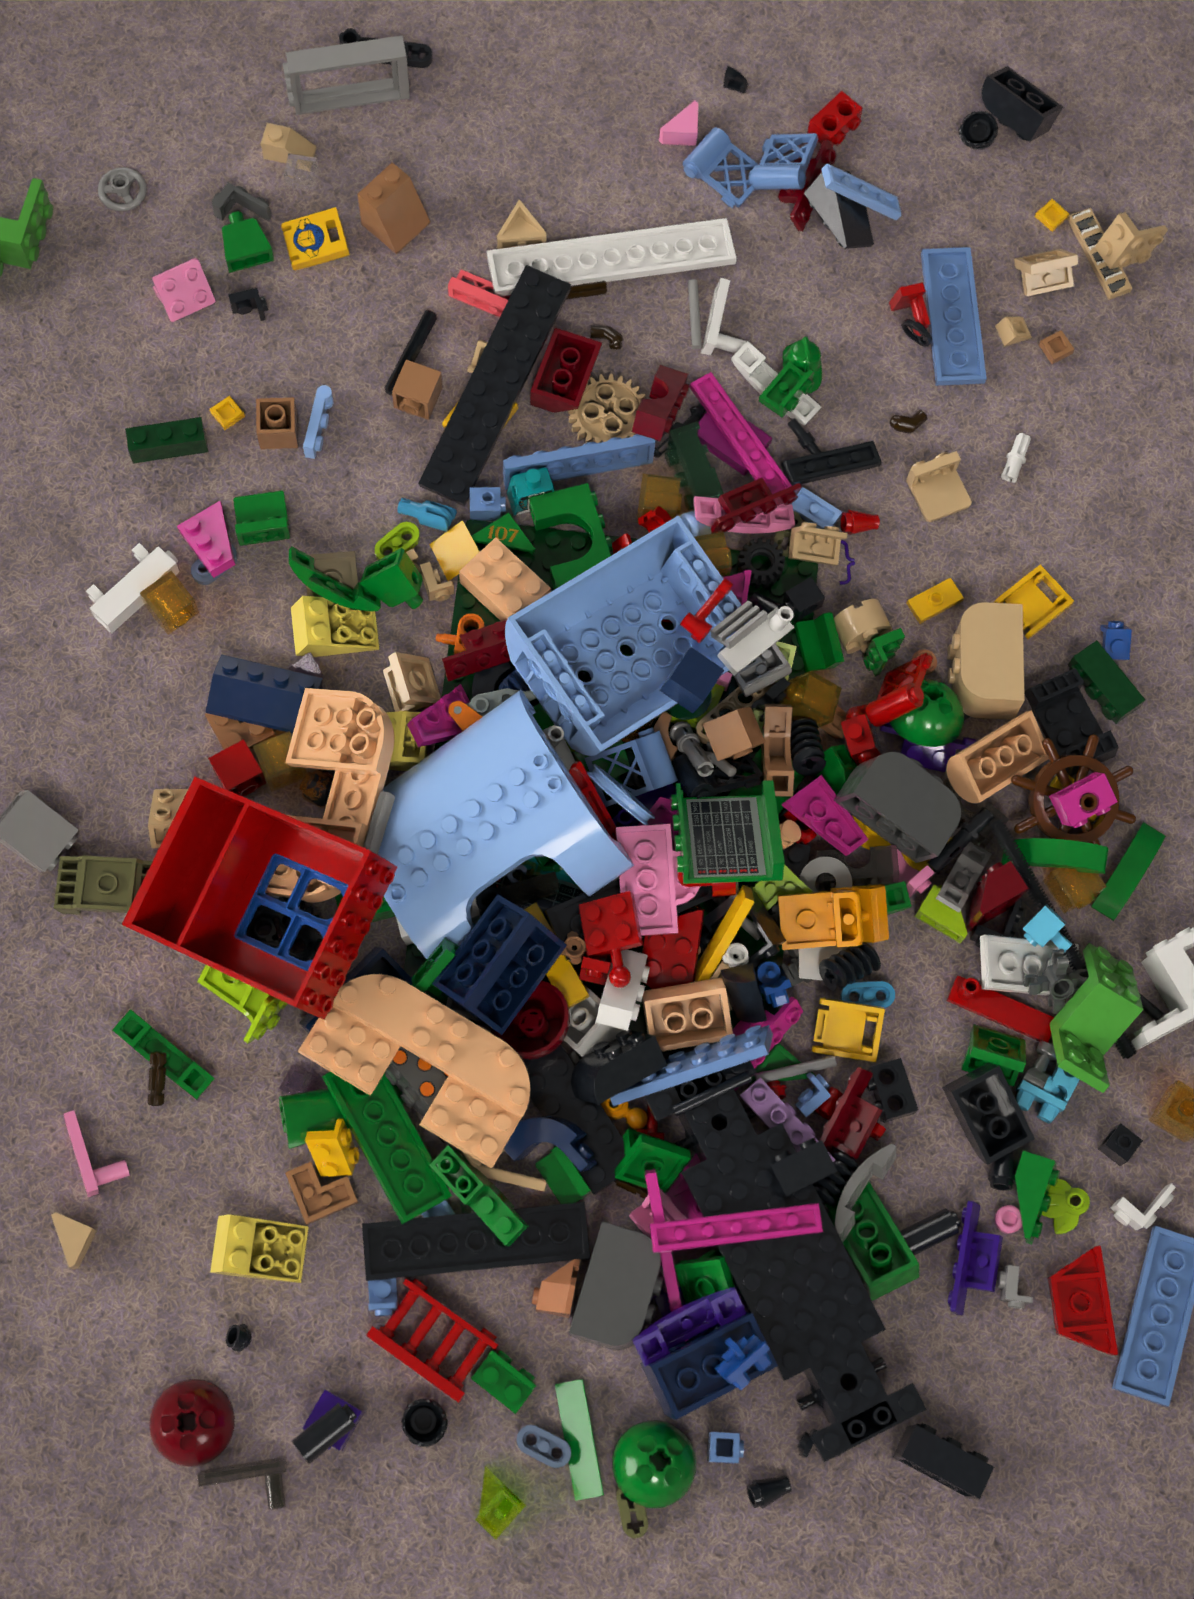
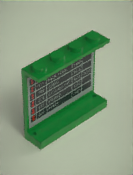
[671,780,785,884]

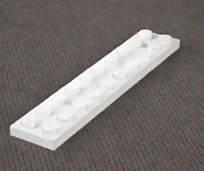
[487,218,737,297]

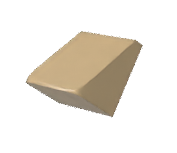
[995,317,1032,346]

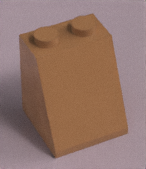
[358,162,430,254]

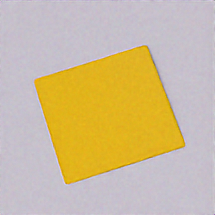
[430,521,480,581]

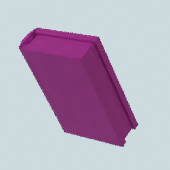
[690,413,772,476]

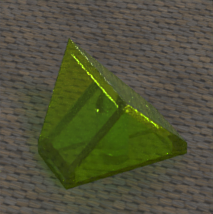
[475,1466,526,1539]

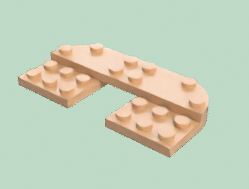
[266,688,394,903]
[298,974,530,1169]

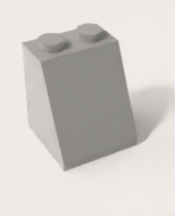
[0,790,78,872]

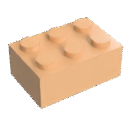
[459,537,551,621]
[642,977,733,1051]

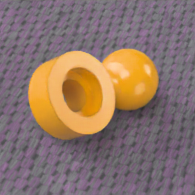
[601,1099,648,1129]

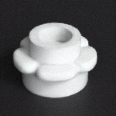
[722,943,749,968]

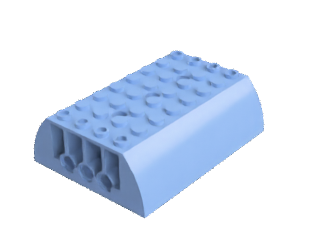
[505,515,751,756]

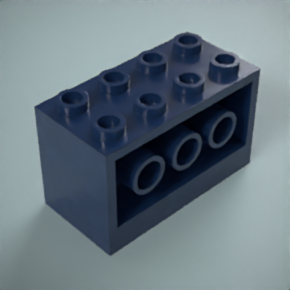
[432,894,567,1035]
[640,1312,778,1420]

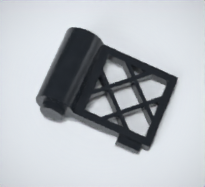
[672,754,764,799]

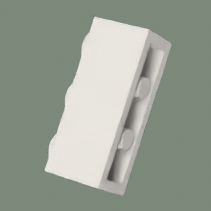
[596,949,650,1031]

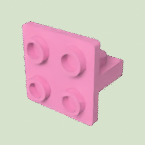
[152,258,215,322]

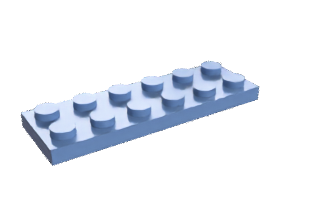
[921,247,987,386]
[503,434,655,490]
[610,1025,773,1106]
[1112,1226,1194,1407]

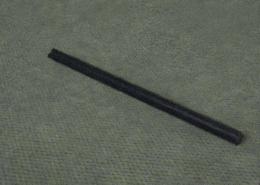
[989,818,1137,1059]

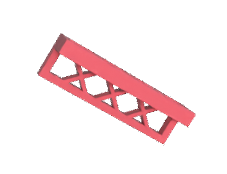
[448,270,511,317]

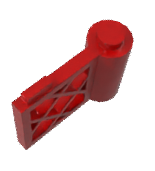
[866,653,933,727]

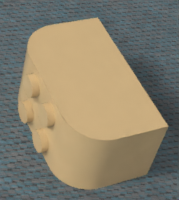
[947,602,1025,720]

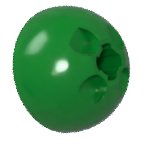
[890,679,964,747]
[612,1420,696,1508]

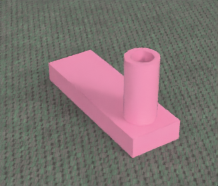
[64,1110,130,1197]

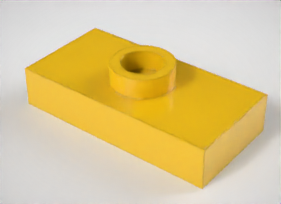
[906,577,964,624]

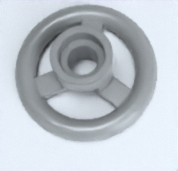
[98,167,147,211]

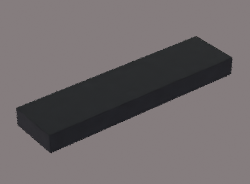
[781,441,882,486]

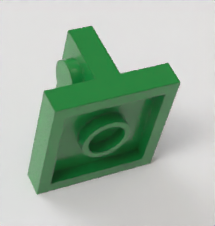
[961,1024,1026,1086]
[614,1128,691,1193]
[674,1248,735,1304]

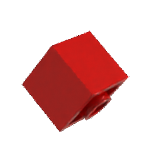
[208,739,266,797]

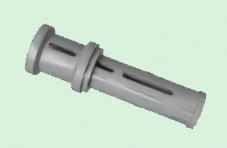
[669,721,714,777]

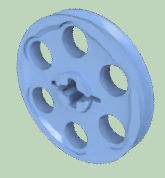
[587,764,655,825]

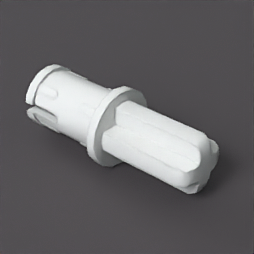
[1001,433,1031,483]

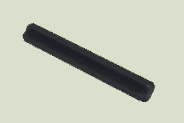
[385,310,437,396]

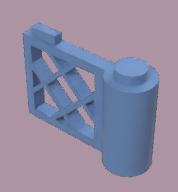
[683,127,759,208]
[749,134,818,190]
[585,727,678,807]

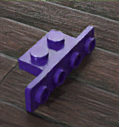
[879,722,978,773]
[948,1200,1003,1316]

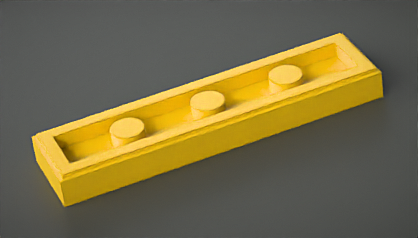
[694,885,755,982]
[524,902,590,1009]

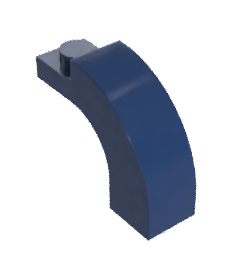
[504,1116,597,1172]

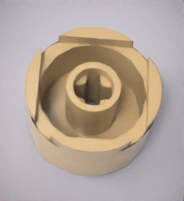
[834,599,893,654]

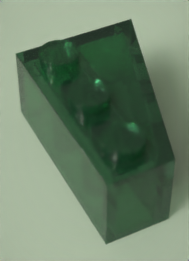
[665,421,724,511]

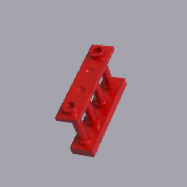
[366,1278,498,1403]

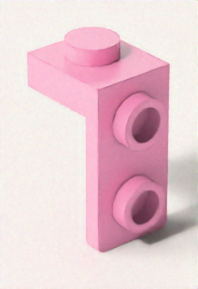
[875,845,934,897]

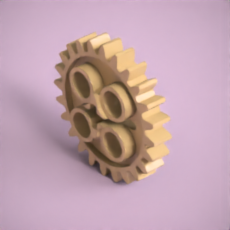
[568,374,646,443]

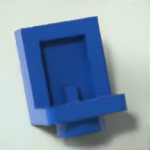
[1100,621,1132,660]

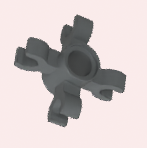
[1024,949,1088,1014]

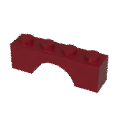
[632,365,690,441]

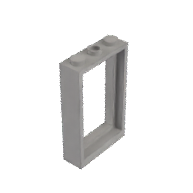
[283,35,410,115]

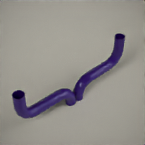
[839,540,855,585]

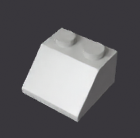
[564,985,624,1057]

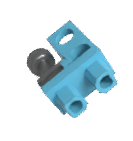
[1015,1041,1080,1124]

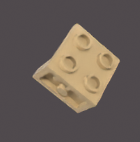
[148,789,188,848]

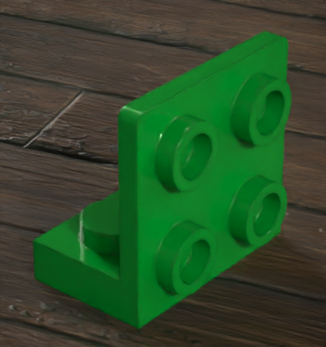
[233,491,291,546]

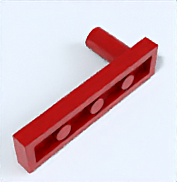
[946,975,1054,1043]

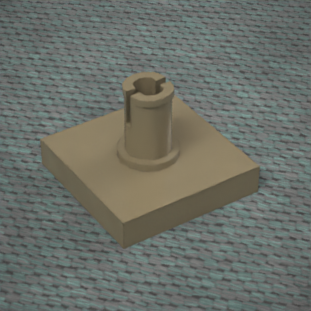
[306,551,358,597]

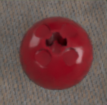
[490,981,570,1059]
[149,1379,235,1467]

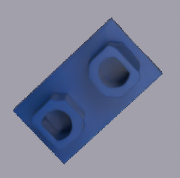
[756,961,792,1007]
[715,1334,771,1390]

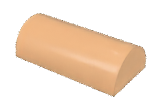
[946,710,1049,803]

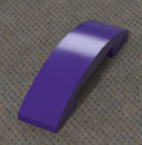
[632,1287,747,1366]

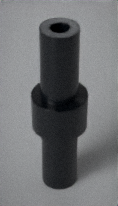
[788,418,822,454]

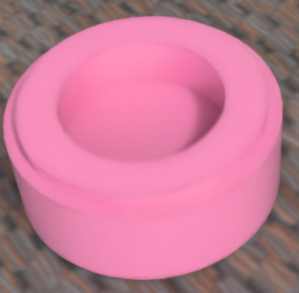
[994,1205,1023,1234]

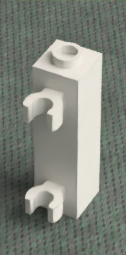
[86,543,179,634]

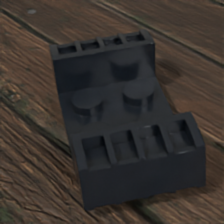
[1024,668,1118,776]

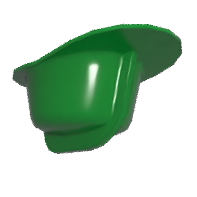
[782,336,822,394]

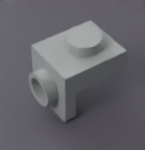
[997,1265,1033,1309]

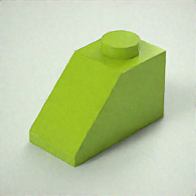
[914,884,968,944]

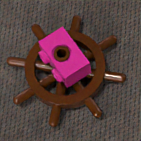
[1011,734,1136,845]

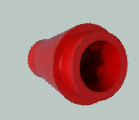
[840,510,880,535]

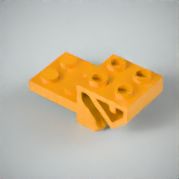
[778,884,889,950]

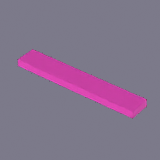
[690,372,792,494]
[644,1169,688,1341]
[650,1203,823,1253]

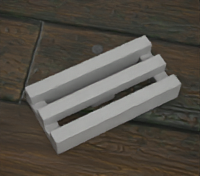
[710,601,768,649]

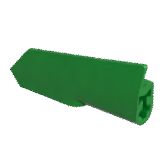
[279,1085,404,1149]

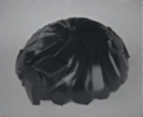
[959,111,998,150]
[401,1399,448,1447]

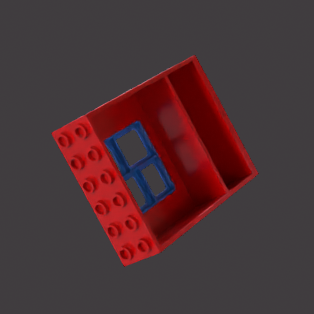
[122,776,397,1020]

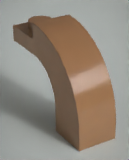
[761,704,794,797]

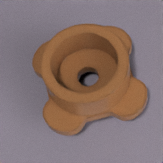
[560,932,587,965]

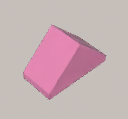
[659,100,698,146]

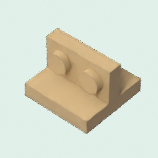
[1014,249,1078,296]
[383,652,441,712]

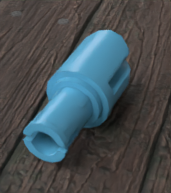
[397,498,457,532]

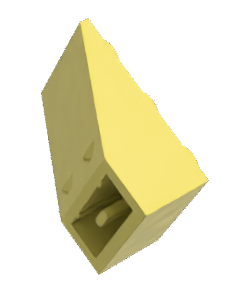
[291,596,379,657]
[386,711,428,771]
[210,1214,309,1283]

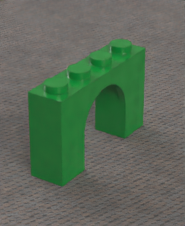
[529,483,613,590]

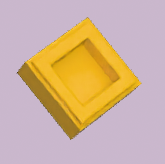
[1035,199,1070,232]
[209,395,245,430]

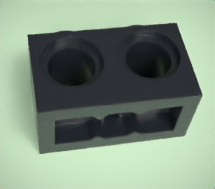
[867,1058,918,1123]

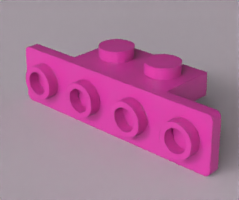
[732,996,803,1091]

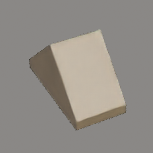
[51,1212,97,1270]

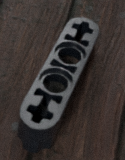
[339,28,433,68]

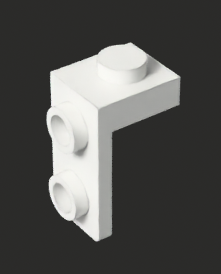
[1111,1183,1176,1230]

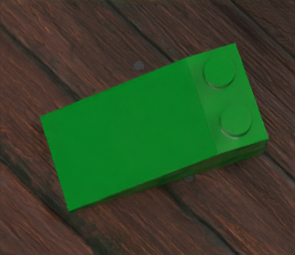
[825,1181,919,1301]

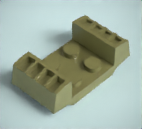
[54,855,153,915]

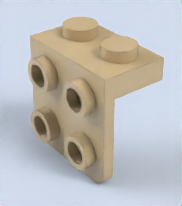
[1095,212,1168,269]
[906,451,972,522]

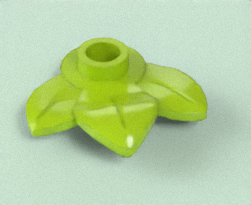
[1042,1179,1090,1234]

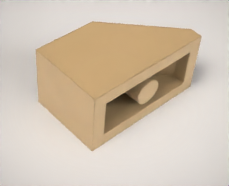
[261,123,317,169]

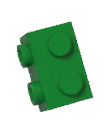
[758,362,814,418]

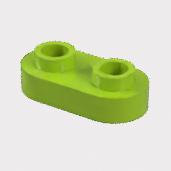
[375,522,420,560]

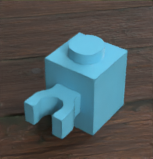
[1023,904,1072,953]

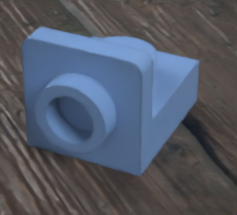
[795,1072,831,1117]
[368,1278,398,1316]

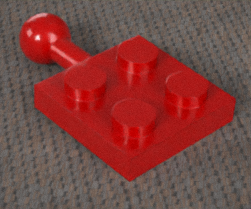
[579,891,643,988]

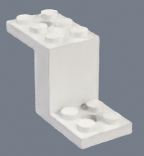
[1131,927,1194,1051]

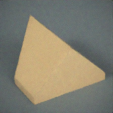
[497,199,546,249]

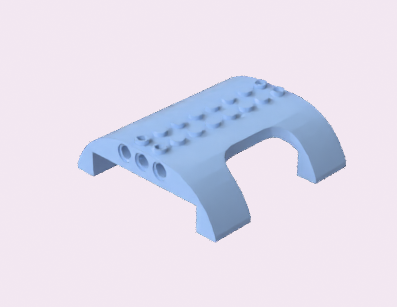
[378,690,634,959]

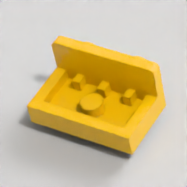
[305,1118,359,1177]

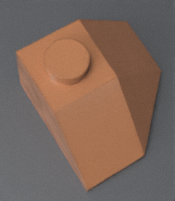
[531,1259,580,1318]

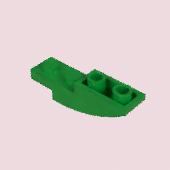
[430,1145,528,1246]

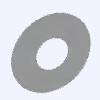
[800,857,852,892]

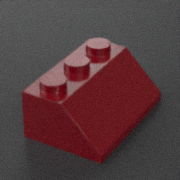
[530,328,602,413]
[966,861,1028,933]

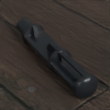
[654,403,706,458]

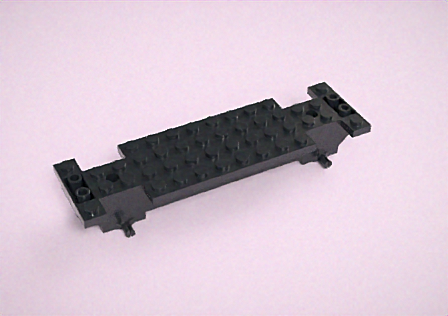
[644,1061,927,1462]

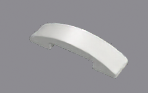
[731,341,821,426]

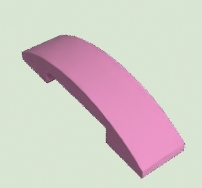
[693,496,795,534]

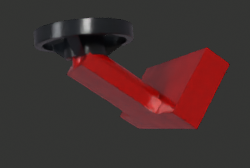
[889,282,932,347]

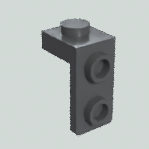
[212,182,271,221]

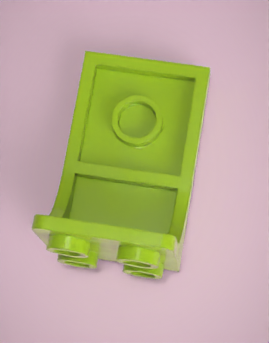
[197,965,288,1044]

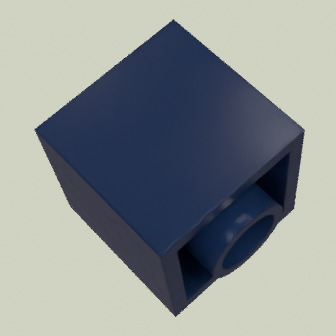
[660,647,724,713]

